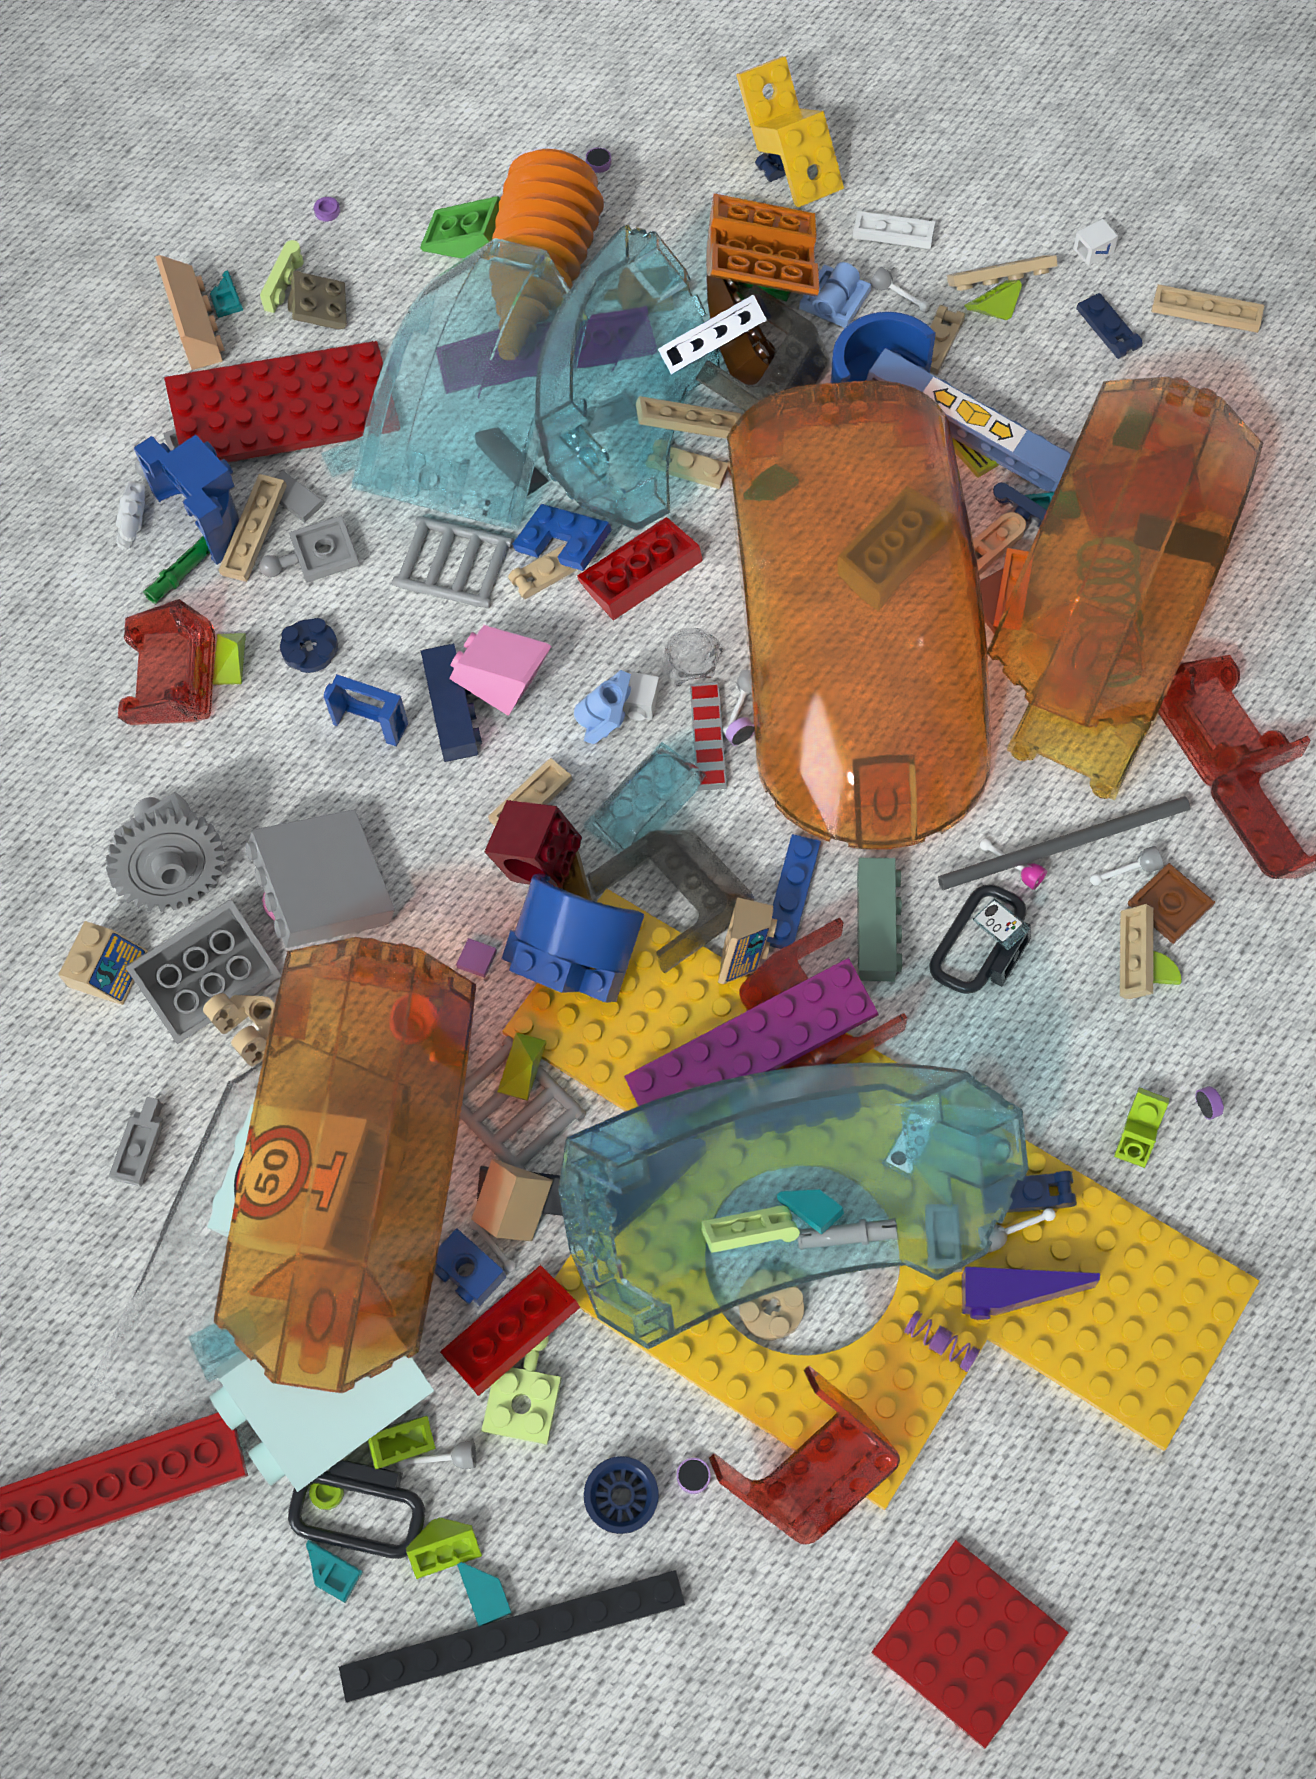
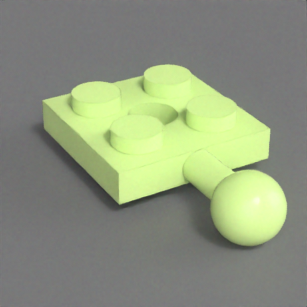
[481,1335,562,1445]

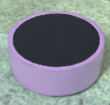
[725,717,756,746]
[677,1458,711,1494]

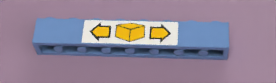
[864,348,1077,492]

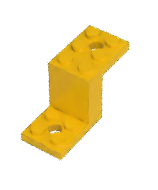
[736,56,844,207]

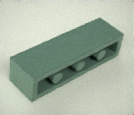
[857,858,902,982]

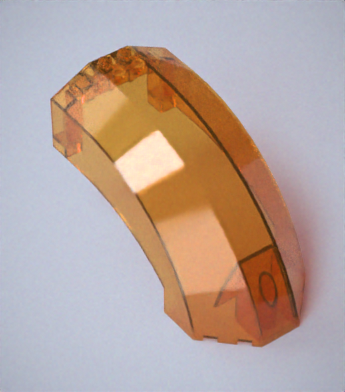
[987,376,1264,727]
[213,937,476,1394]

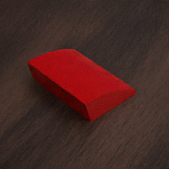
[577,517,703,621]

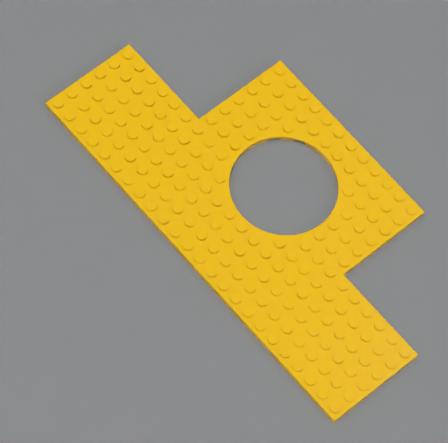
[502,888,1260,1510]

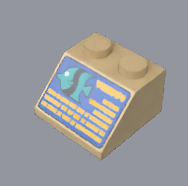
[718,897,777,984]
[58,921,148,1005]

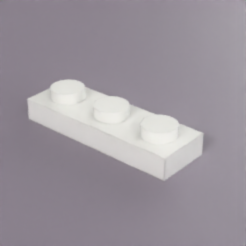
[853,211,935,249]

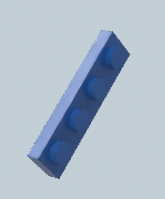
[766,834,821,952]

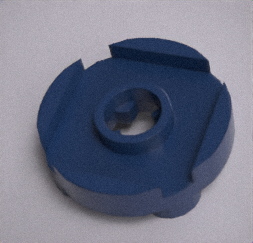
[280,618,338,673]

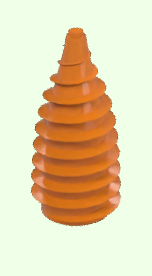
[489,149,604,362]

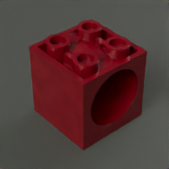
[484,800,583,889]

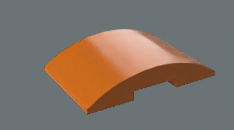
[706,193,819,297]

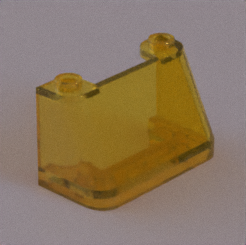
[1007,673,1151,800]

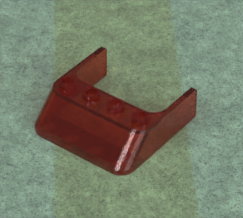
[1210,736,1316,879]
[739,917,908,1079]
[709,1366,900,1544]

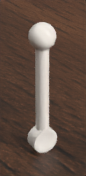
[470,1220,516,1272]

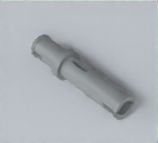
[798,1218,898,1250]

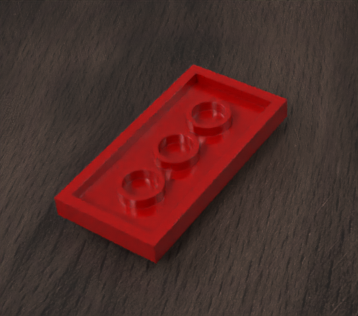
[440,1265,580,1396]

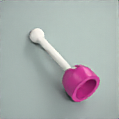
[980,839,1047,890]

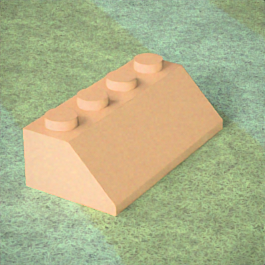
[155,255,225,370]

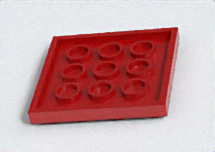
[871,1540,1069,1749]

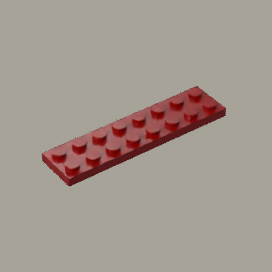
[0,1412,248,1562]

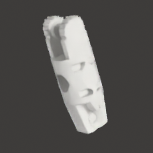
[116,481,145,550]

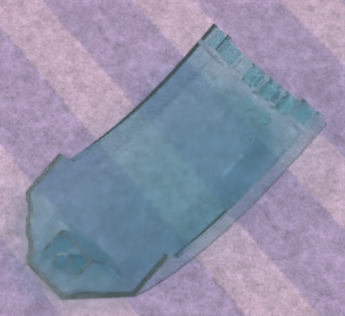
[558,1063,1028,1349]

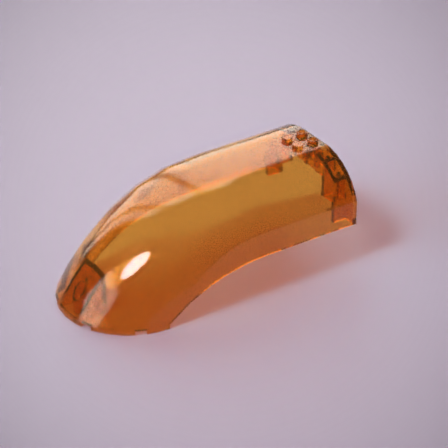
[727,381,991,850]

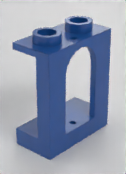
[324,674,408,747]

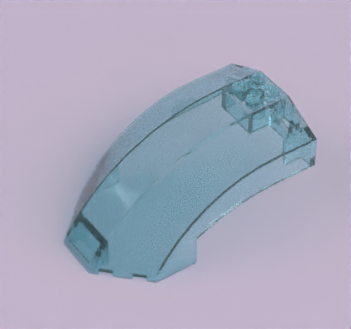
[535,225,720,531]
[351,238,586,530]

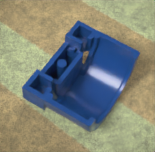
[826,312,936,429]
[134,435,239,565]
[501,873,644,1003]

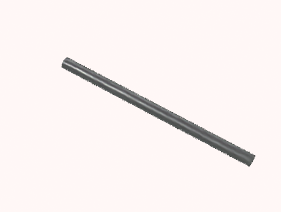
[938,796,1190,890]

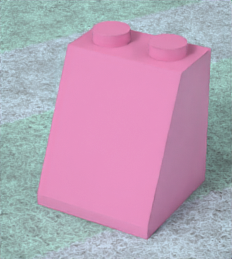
[449,625,552,716]

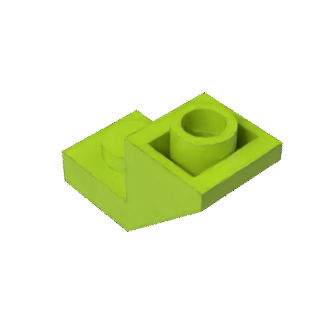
[1114,1087,1169,1168]

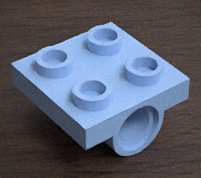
[799,262,871,328]
[574,670,631,744]

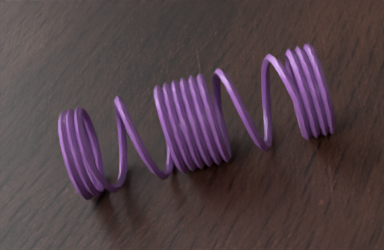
[904,1310,980,1372]

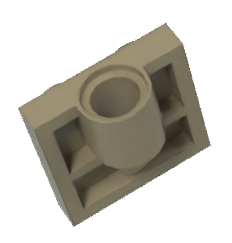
[287,271,347,330]

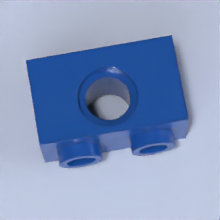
[430,1228,507,1306]

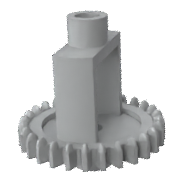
[105,792,225,912]

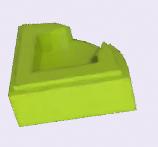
[1153,951,1182,985]

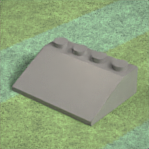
[125,899,282,1044]

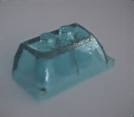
[584,742,707,862]

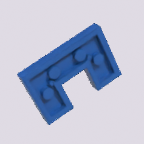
[512,504,612,571]

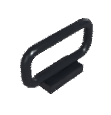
[929,884,1031,994]
[288,1459,425,1559]

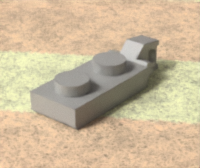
[109,1097,164,1187]

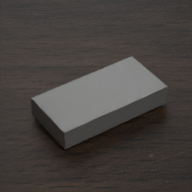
[276,471,324,523]

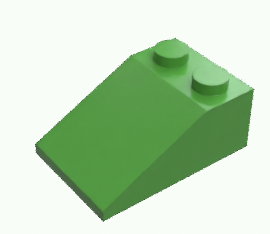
[420,196,500,261]

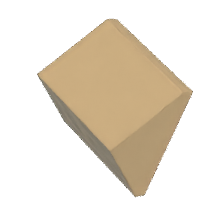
[471,1159,553,1241]

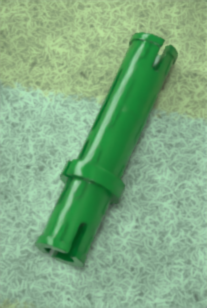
[143,536,210,604]

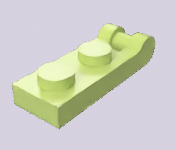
[260,240,304,313]
[702,1206,800,1253]

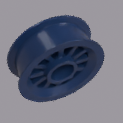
[584,1456,659,1534]

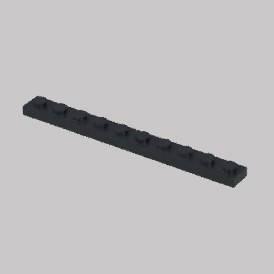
[339,1570,685,1703]

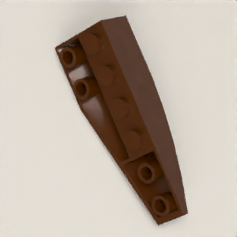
[707,275,787,389]

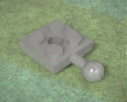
[259,515,360,583]

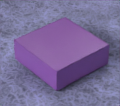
[456,938,497,978]

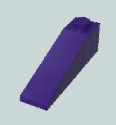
[962,1267,1100,1320]

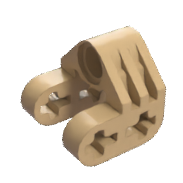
[203,993,282,1067]

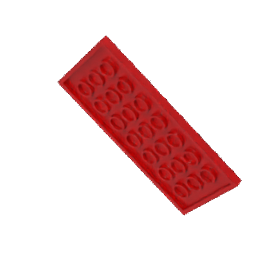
[164,341,400,462]

